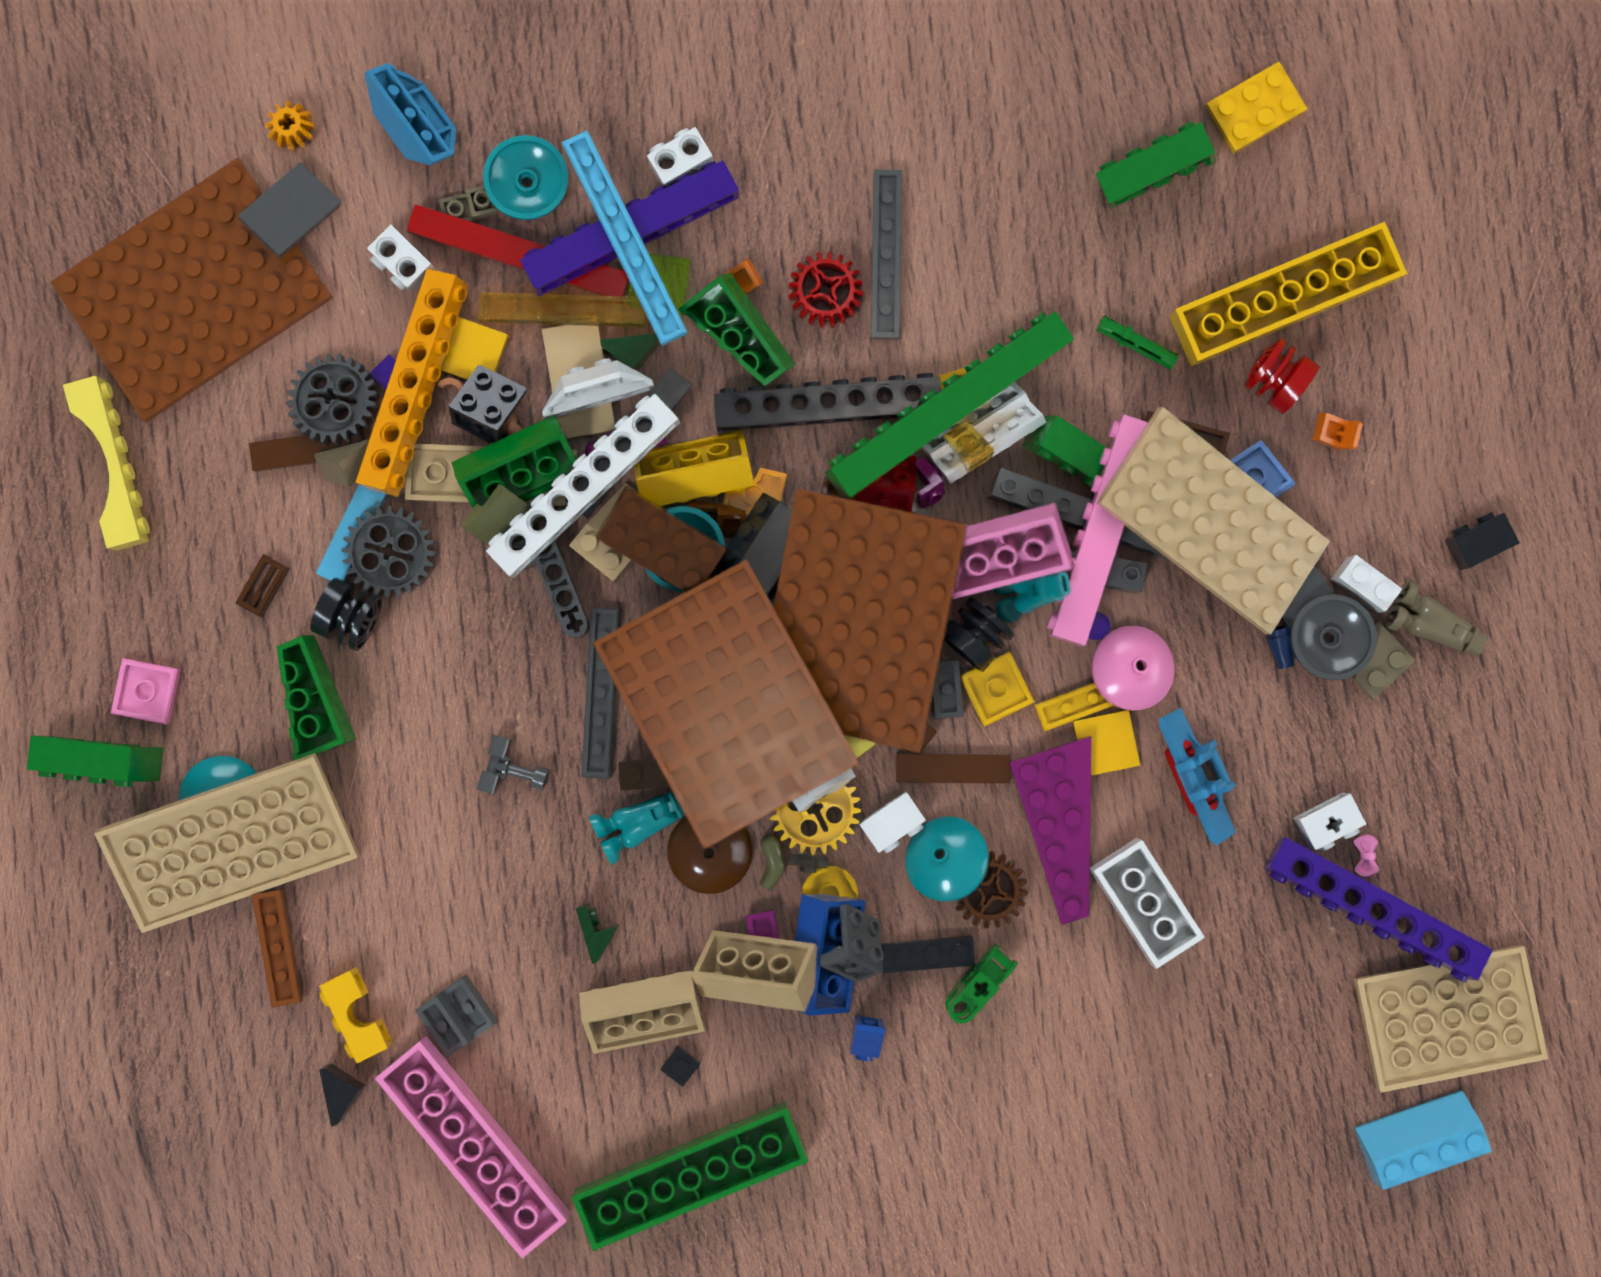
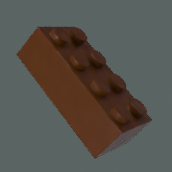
[596,486,726,592]

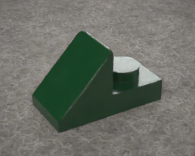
[576,903,619,964]

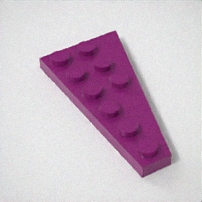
[1009,736,1091,925]

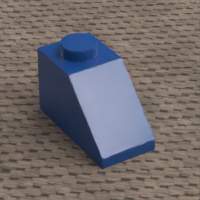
[850,1015,885,1061]

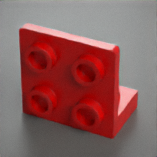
[856,455,917,512]

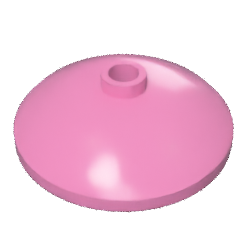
[1091,626,1175,711]

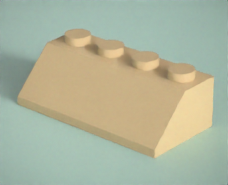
[691,930,817,1012]
[579,970,705,1054]

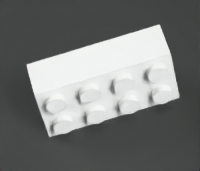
[1090,838,1205,969]

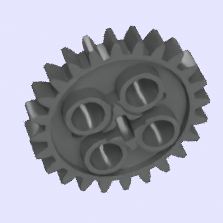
[286,354,380,446]
[341,506,436,598]

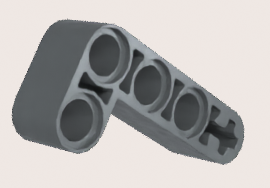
[512,539,590,639]

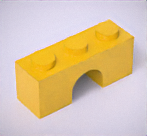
[319,967,394,1063]

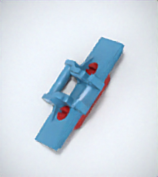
[1159,708,1236,846]

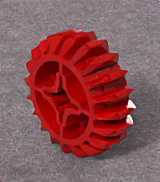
[788,251,864,328]

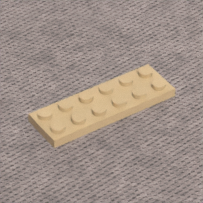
[405,444,578,507]

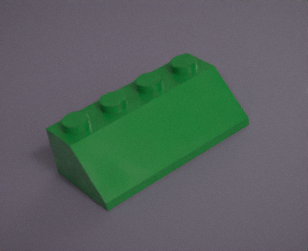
[451,415,577,508]

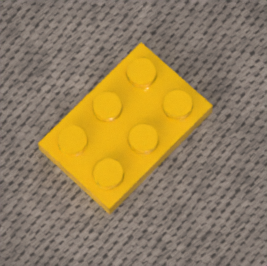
[1205,62,1308,154]

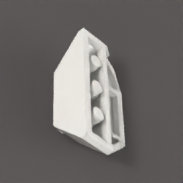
[542,358,655,419]

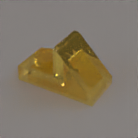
[943,421,994,473]

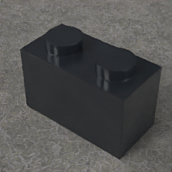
[1444,512,1520,570]

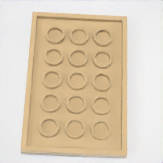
[1354,945,1548,1093]

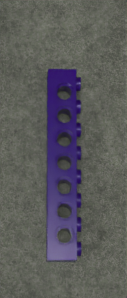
[1264,837,1493,983]

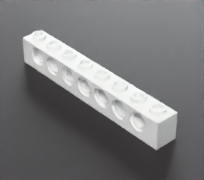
[486,394,680,578]

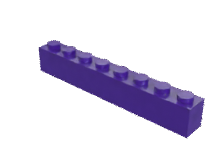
[520,160,739,297]

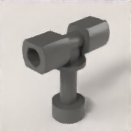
[477,735,549,794]

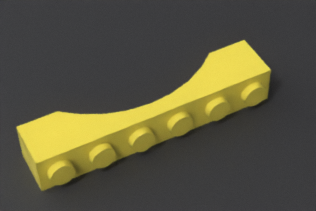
[63,376,150,551]

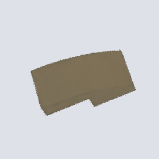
[439,186,500,222]

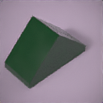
[600,334,659,372]

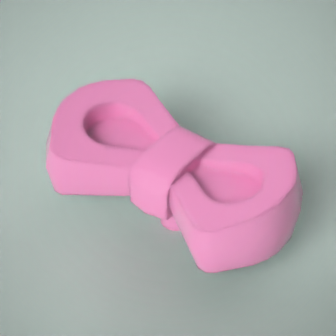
[1354,834,1379,878]

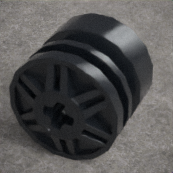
[310,577,383,651]
[944,597,1015,672]

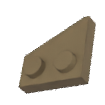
[1352,621,1416,699]

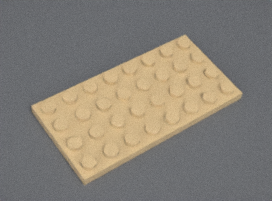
[1096,407,1330,635]
[94,753,359,933]

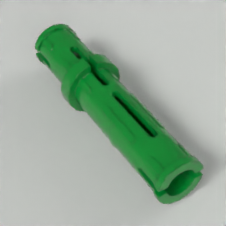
[1096,315,1179,371]

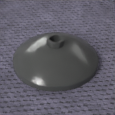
[1290,594,1377,680]

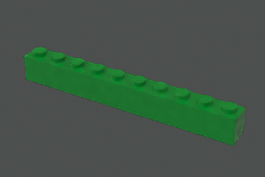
[824,311,1074,499]

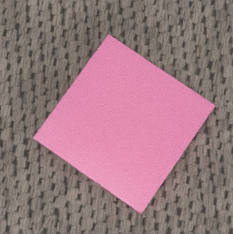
[111,658,181,725]

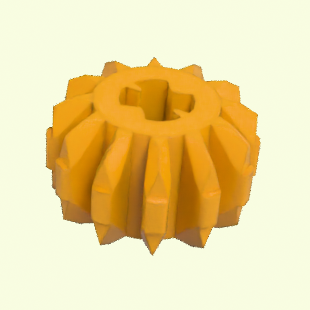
[265,101,316,151]

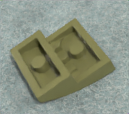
[461,484,542,547]

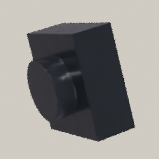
[660,1045,701,1087]

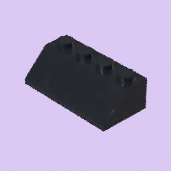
[707,492,792,599]

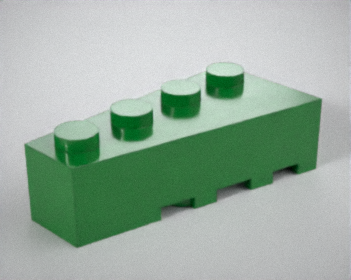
[678,272,796,386]
[27,735,164,787]

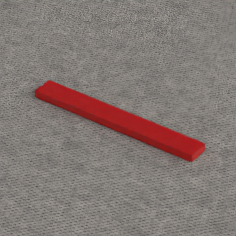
[406,204,629,302]

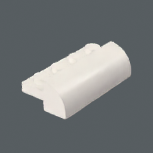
[922,382,1046,484]

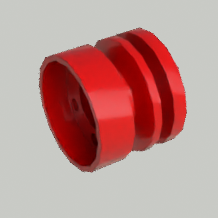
[1243,337,1320,415]

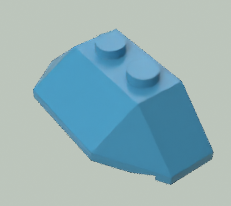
[364,63,456,166]

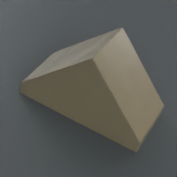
[314,440,369,487]

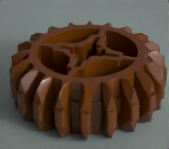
[955,851,1028,929]

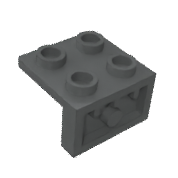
[820,903,884,982]

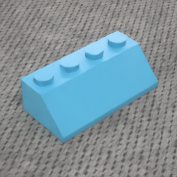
[1354,1090,1492,1190]

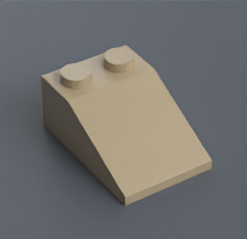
[569,483,638,584]

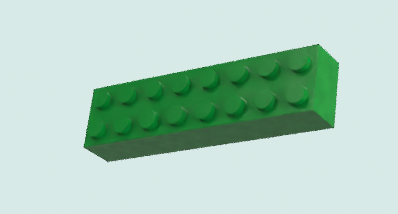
[571,1101,808,1251]

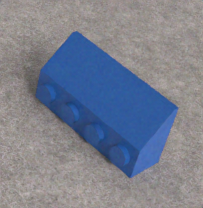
[795,894,866,1016]

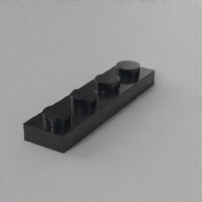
[881,936,975,973]

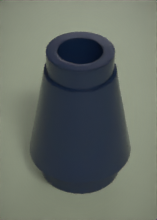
[1265,625,1295,669]

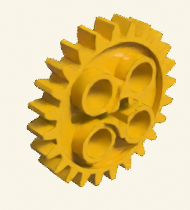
[770,784,861,855]

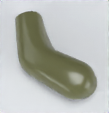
[759,835,786,891]

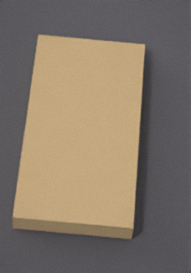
[542,320,616,440]

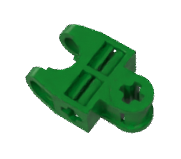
[945,943,1018,1024]

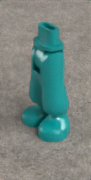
[992,572,1071,623]
[589,791,685,865]

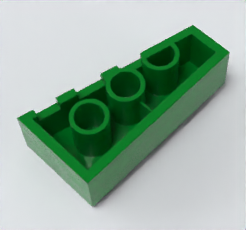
[1096,122,1216,208]
[1021,415,1107,489]
[276,635,357,761]

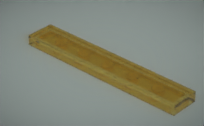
[477,292,647,327]

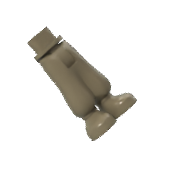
[1386,580,1488,656]

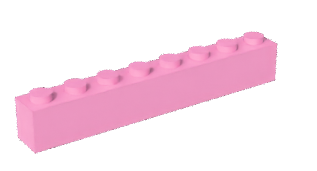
[1046,414,1148,647]

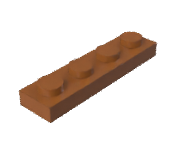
[252,889,303,1008]

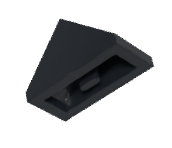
[319,1063,365,1126]

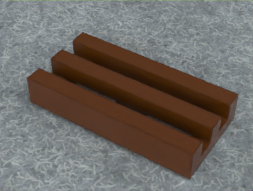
[235,554,290,617]

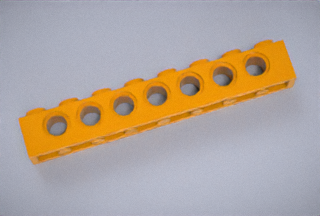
[355,269,468,497]

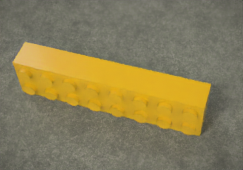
[1169,222,1408,367]

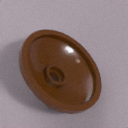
[667,816,752,894]

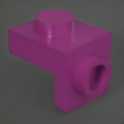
[915,457,946,508]

